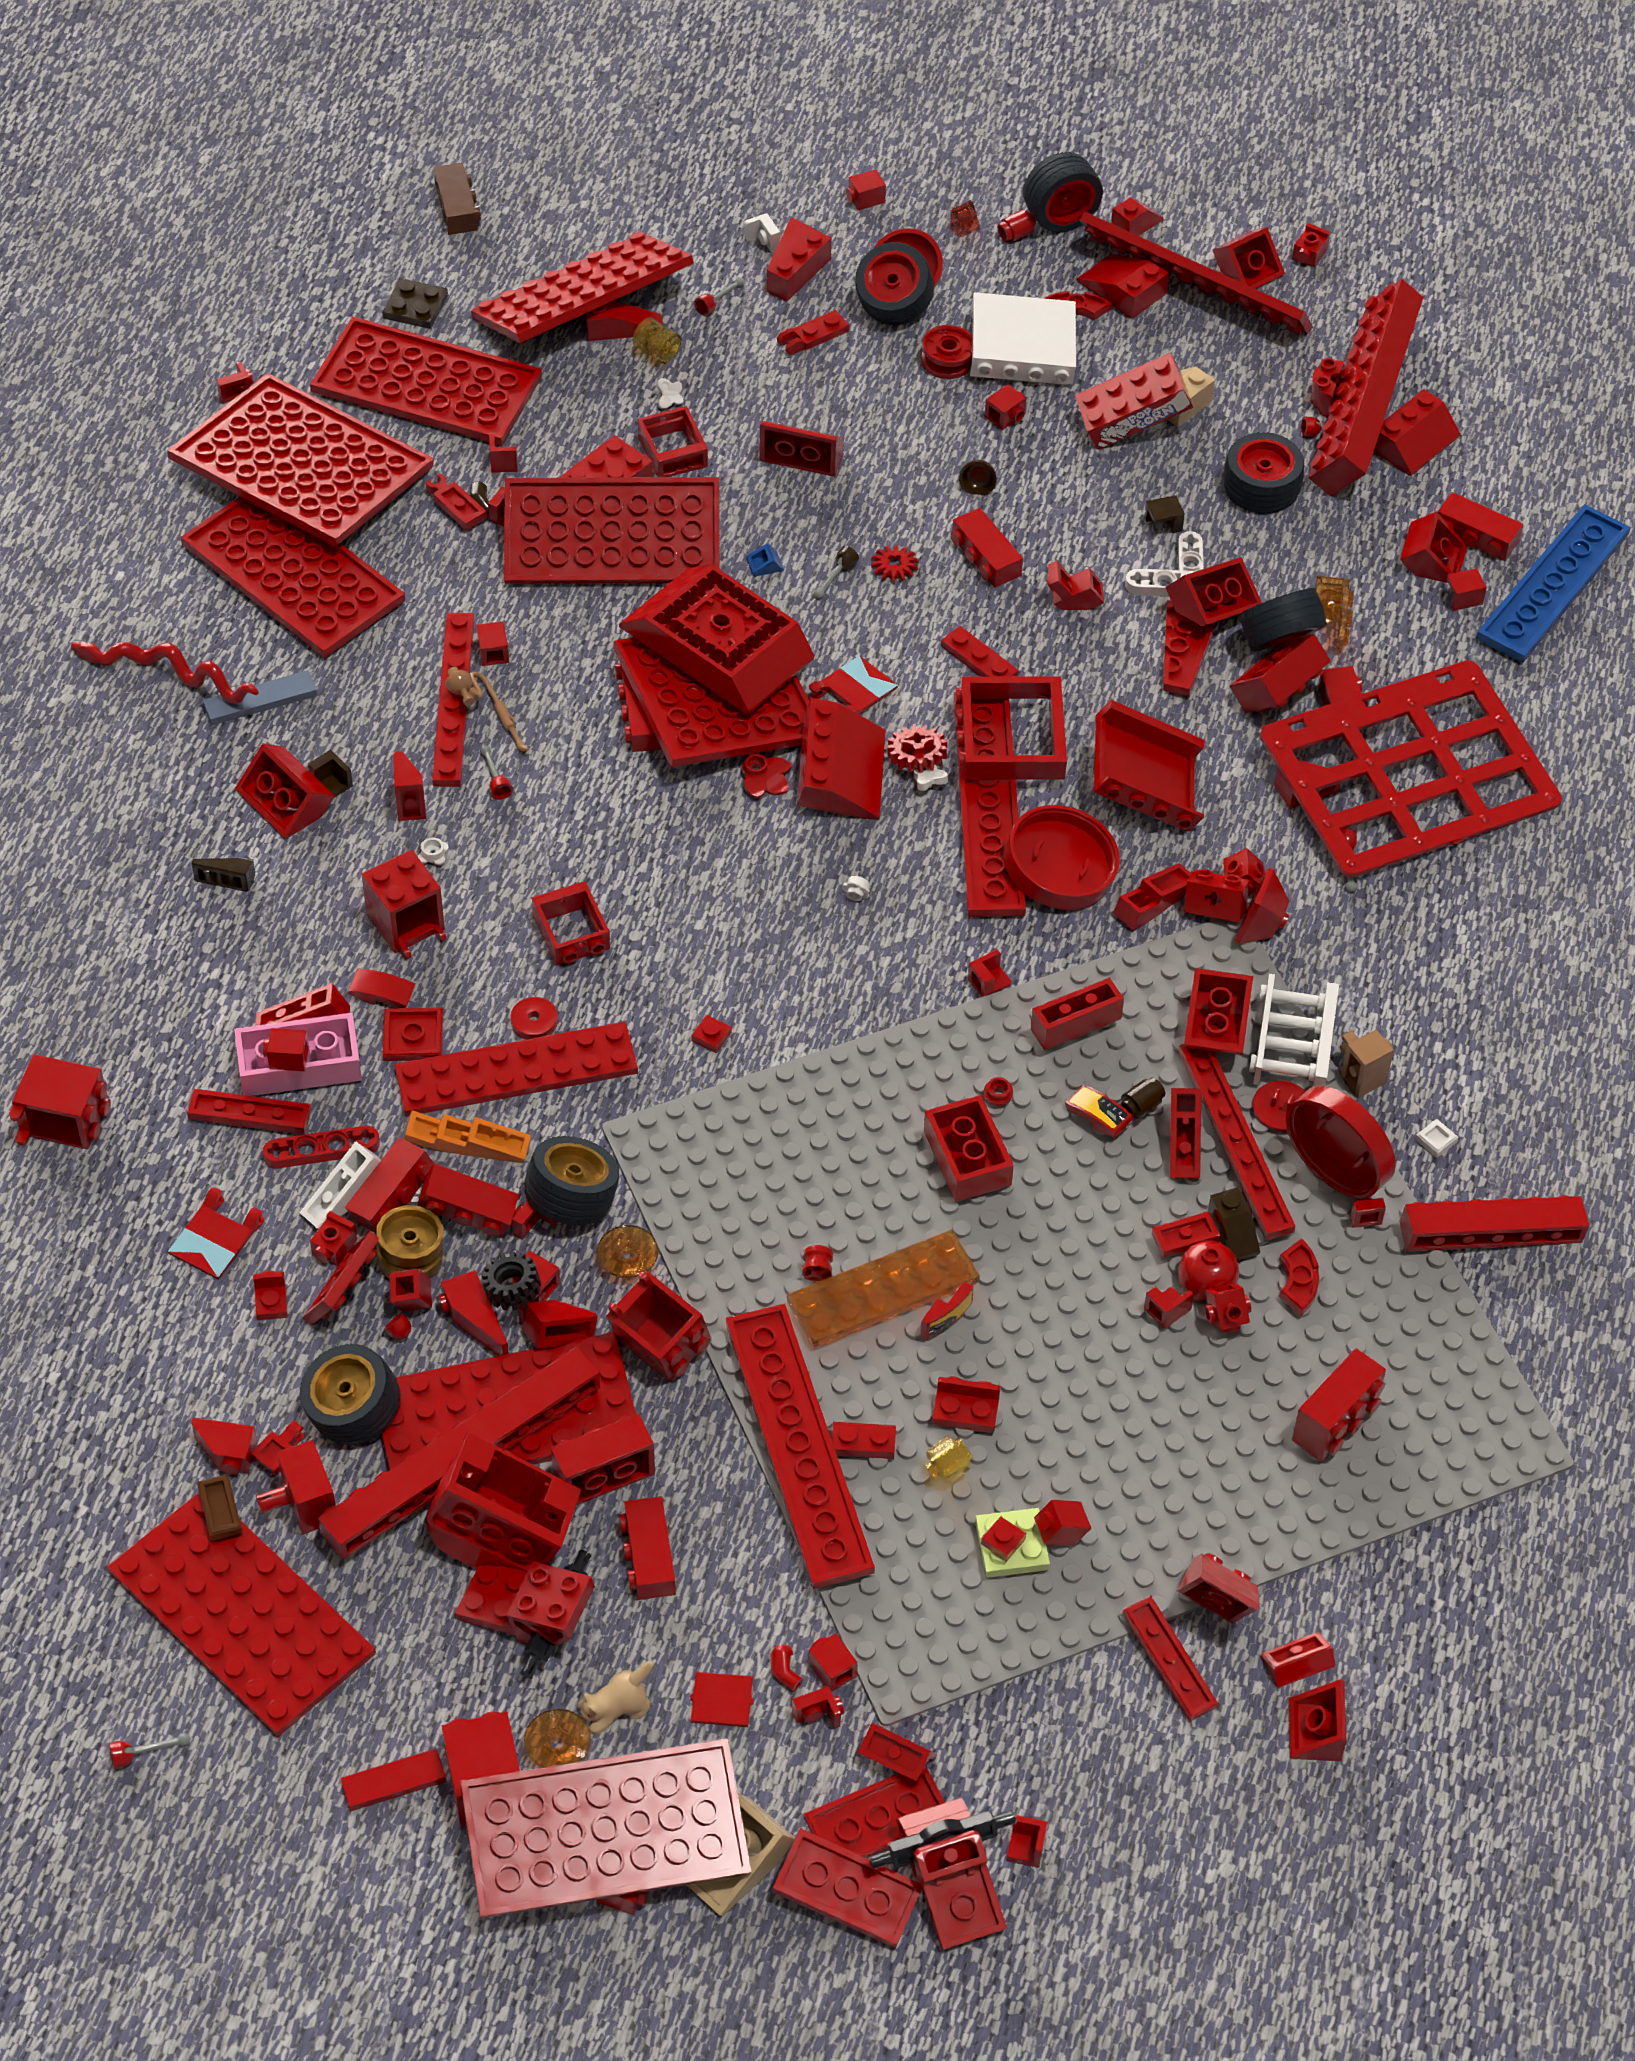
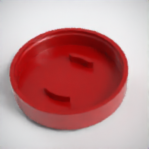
[1004,805,1120,910]
[1286,1086,1396,1199]

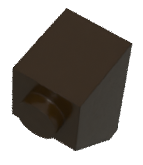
[1208,1187,1260,1261]

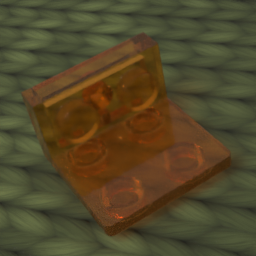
[1315,576,1354,655]

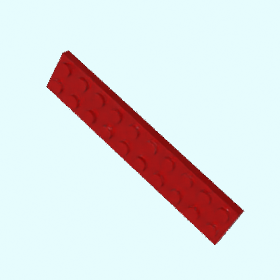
[1080,211,1313,335]
[953,692,1026,917]
[725,1303,875,1589]

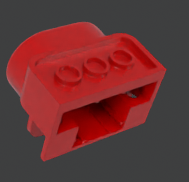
[426,1432,581,1572]

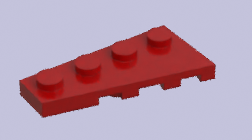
[1163,600,1218,697]

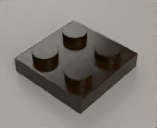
[382,278,448,329]

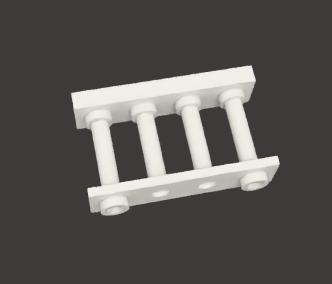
[1249,974,1339,1087]

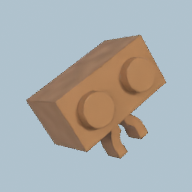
[1340,1030,1394,1098]

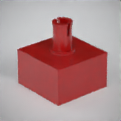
[255,1440,336,1535]

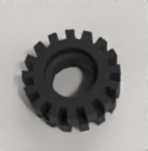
[482,1252,541,1311]

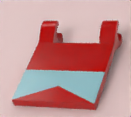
[808,655,898,714]
[168,1187,265,1280]

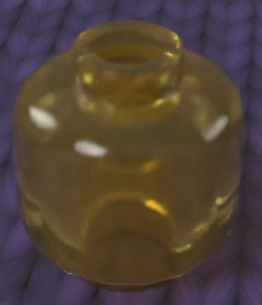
[925,1436,973,1484]

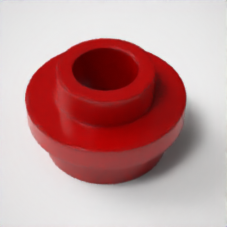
[983,1077,1013,1106]

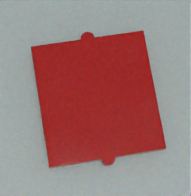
[690,1672,754,1727]

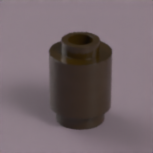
[1121,1077,1166,1119]

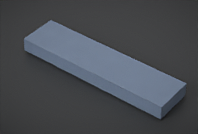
[203,670,318,726]

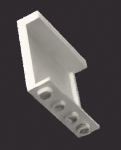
[970,292,1076,384]

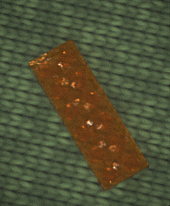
[787,1229,980,1349]

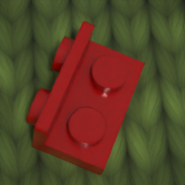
[932,1376,1000,1433]

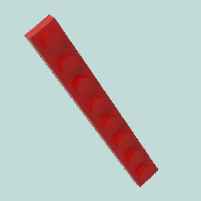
[432,612,474,787]
[1179,1044,1296,1240]

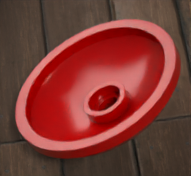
[873,228,944,288]

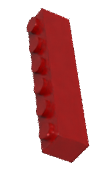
[1399,1195,1590,1251]

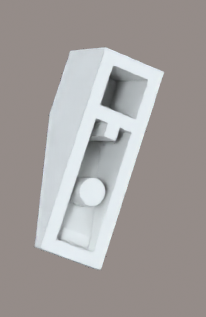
[300,1142,381,1229]

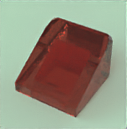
[950,200,980,237]

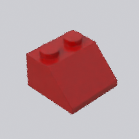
[1212,227,1285,289]
[1400,512,1468,583]

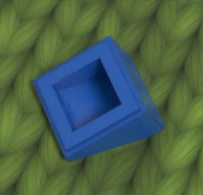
[746,543,784,577]

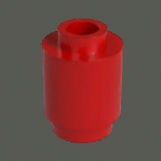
[997,209,1036,242]

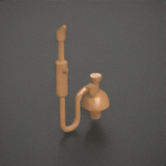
[445,667,529,752]

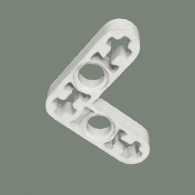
[1125,531,1204,596]

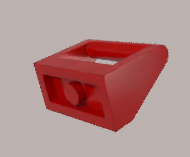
[393,751,426,821]

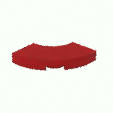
[1042,291,1112,321]
[1279,1238,1319,1316]

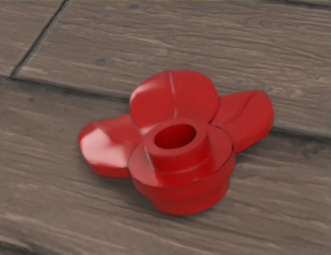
[742,754,792,799]

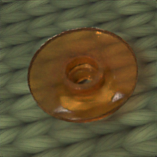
[597,1225,658,1278]
[524,1709,591,1768]

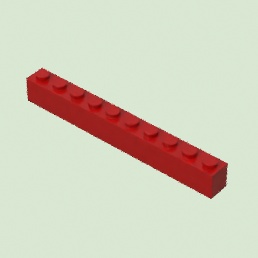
[318,1347,600,1560]

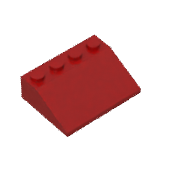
[797,697,886,820]

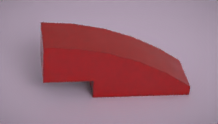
[1113,863,1192,930]

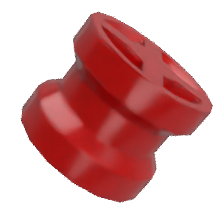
[802,1245,834,1282]

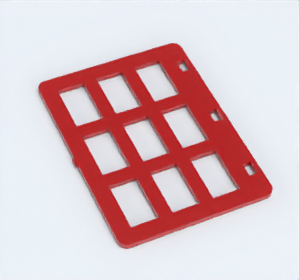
[1260,660,1562,878]

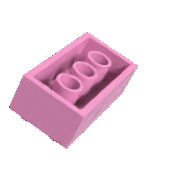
[234,1013,362,1096]

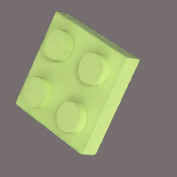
[975,1508,1050,1578]

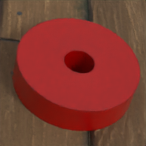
[511,997,558,1039]

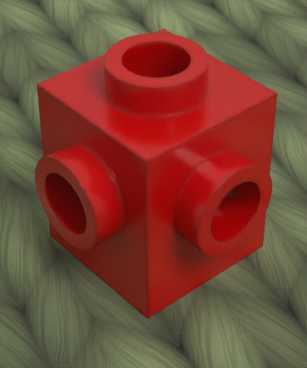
[1223,848,1265,896]
[1204,1282,1252,1332]

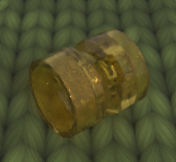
[633,317,682,364]

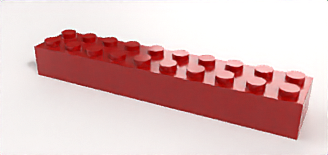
[1308,279,1424,496]

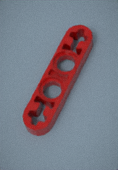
[263,1126,380,1169]

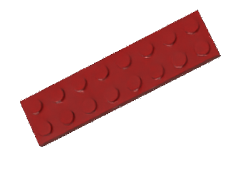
[395,1021,638,1117]

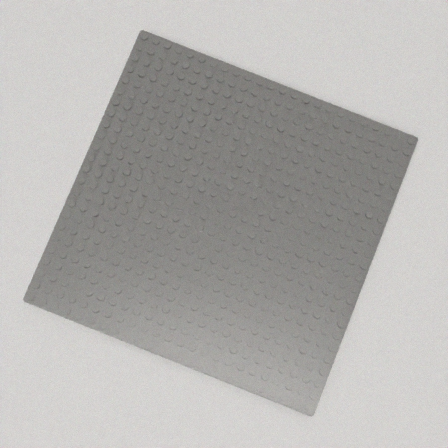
[602,916,1574,1726]

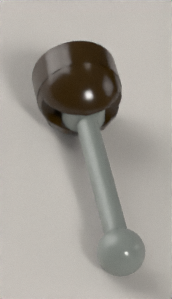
[814,546,859,600]

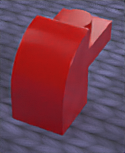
[1046,561,1104,610]

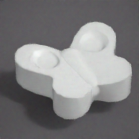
[656,378,683,410]
[914,765,948,791]

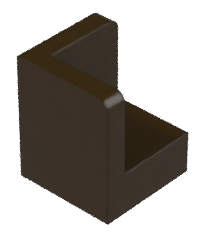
[1144,495,1185,533]
[308,750,353,799]

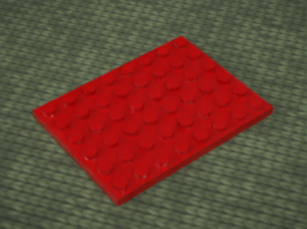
[167,373,434,547]

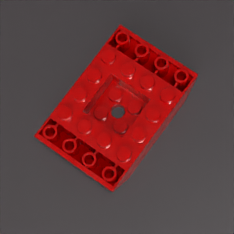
[619,564,815,715]

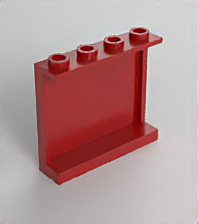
[1094,699,1205,831]

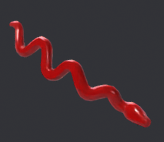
[71,642,259,704]

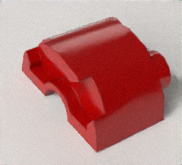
[1311,358,1344,417]

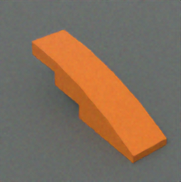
[403,1110,531,1162]

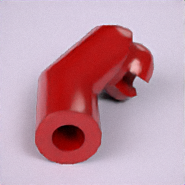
[770,1644,803,1692]

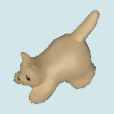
[577,1661,654,1735]

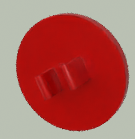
[1252,1081,1306,1132]

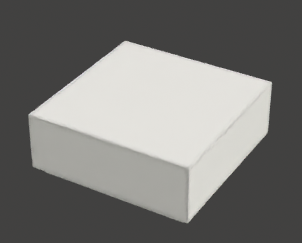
[1415,1119,1458,1158]

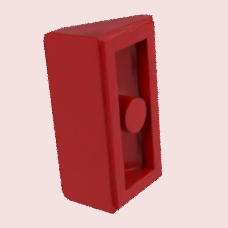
[1260,1632,1336,1688]

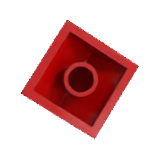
[1289,1679,1347,1762]

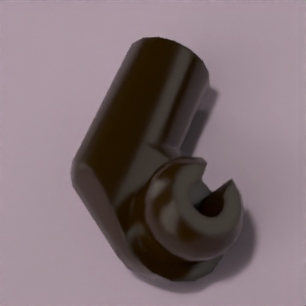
[469,481,489,515]

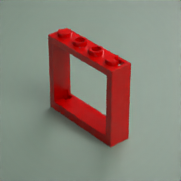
[955,676,1067,780]

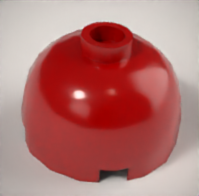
[1178,1240,1240,1302]

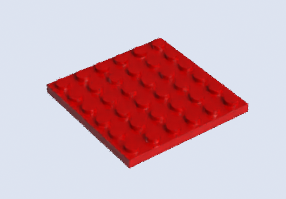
[613,623,809,767]

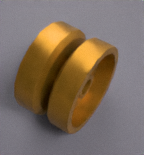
[376,1205,444,1279]

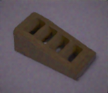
[192,858,256,892]

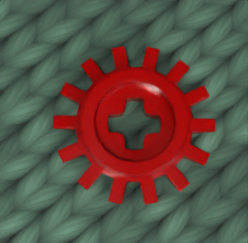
[871,544,919,582]

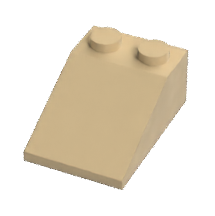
[687,1793,795,1916]

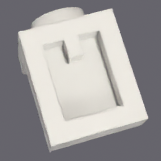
[744,213,780,253]

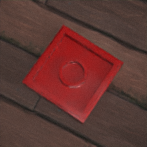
[383,1007,443,1061]

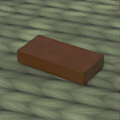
[197,1474,243,1541]

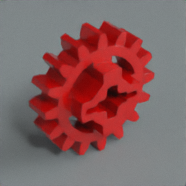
[887,725,948,773]

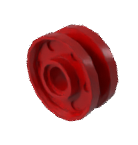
[921,325,972,379]

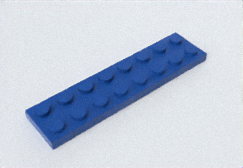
[1476,504,1631,663]

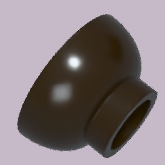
[959,460,997,496]

